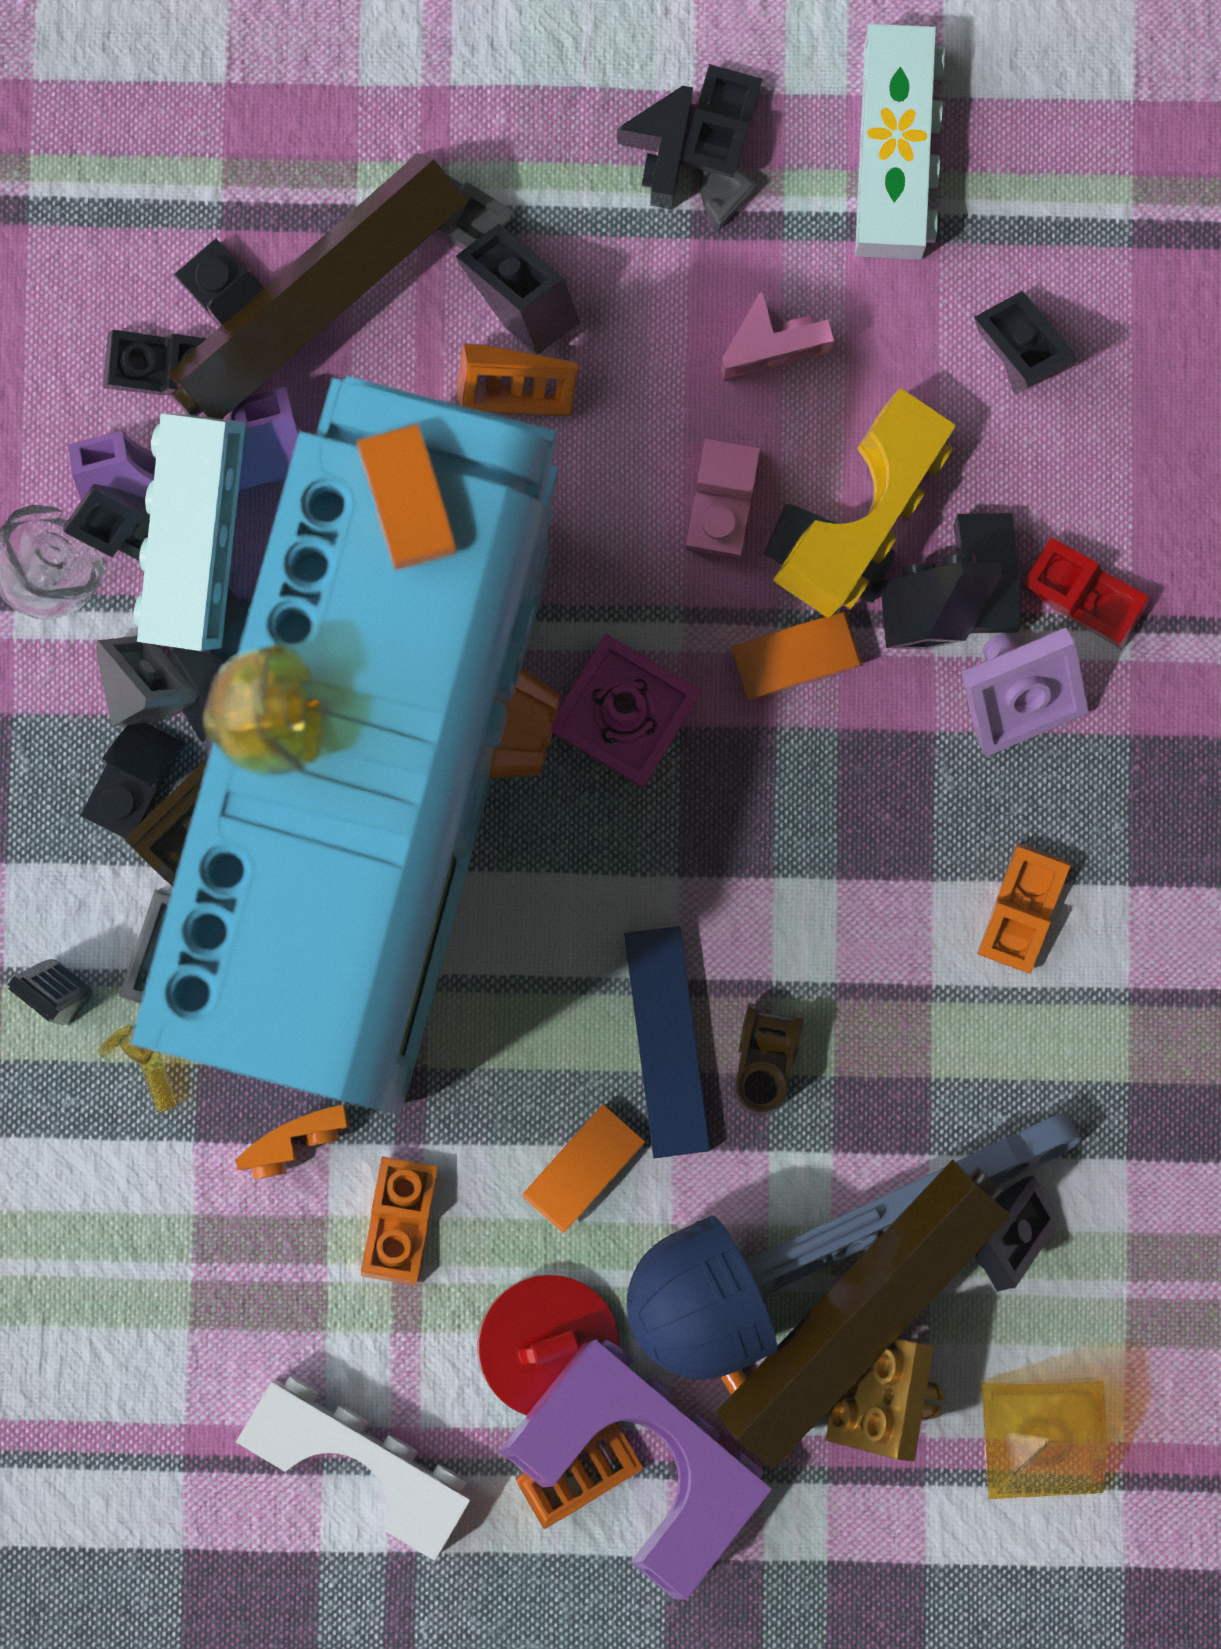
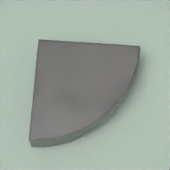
[701,168,757,230]

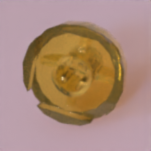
[203,643,323,776]

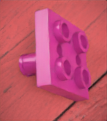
[551,633,702,789]

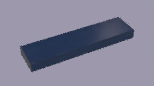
[624,926,710,1159]

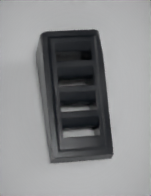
[7,959,93,1025]

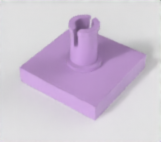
[961,628,1089,757]

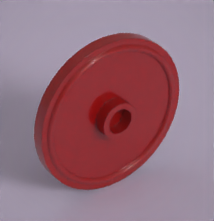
[477,1275,620,1416]

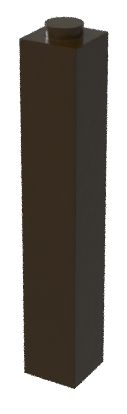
[166,153,468,419]
[716,1159,1012,1469]

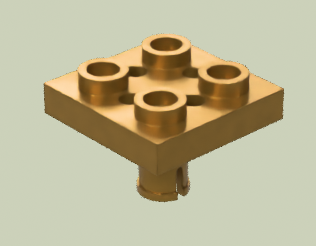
[825,1338,944,1462]

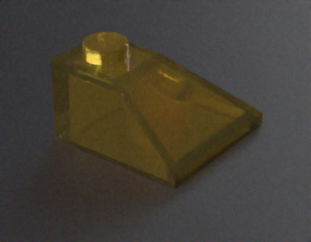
[981,1377,1107,1499]

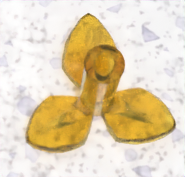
[98,1023,178,1112]

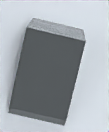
[96,636,198,727]

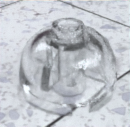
[0,505,107,620]

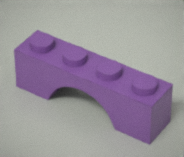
[68,387,299,500]

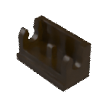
[124,760,208,887]

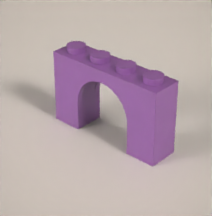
[499,1340,772,1599]

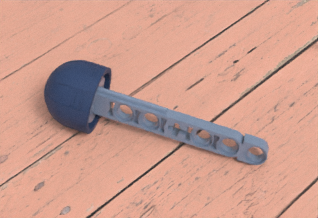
[627,1113,1082,1379]

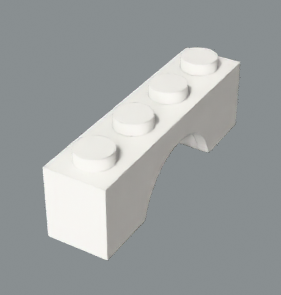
[236,1376,472,1561]

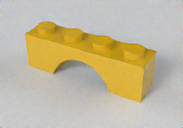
[772,388,956,618]

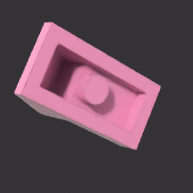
[721,292,834,381]
[685,439,760,559]

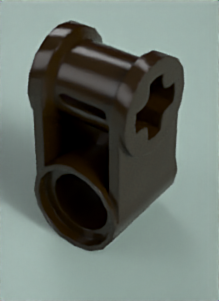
[733,1003,804,1116]

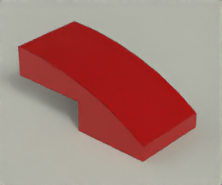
[1022,537,1150,649]

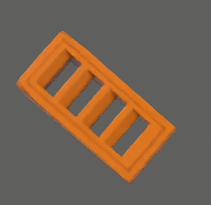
[457,343,579,417]
[515,1422,644,1530]

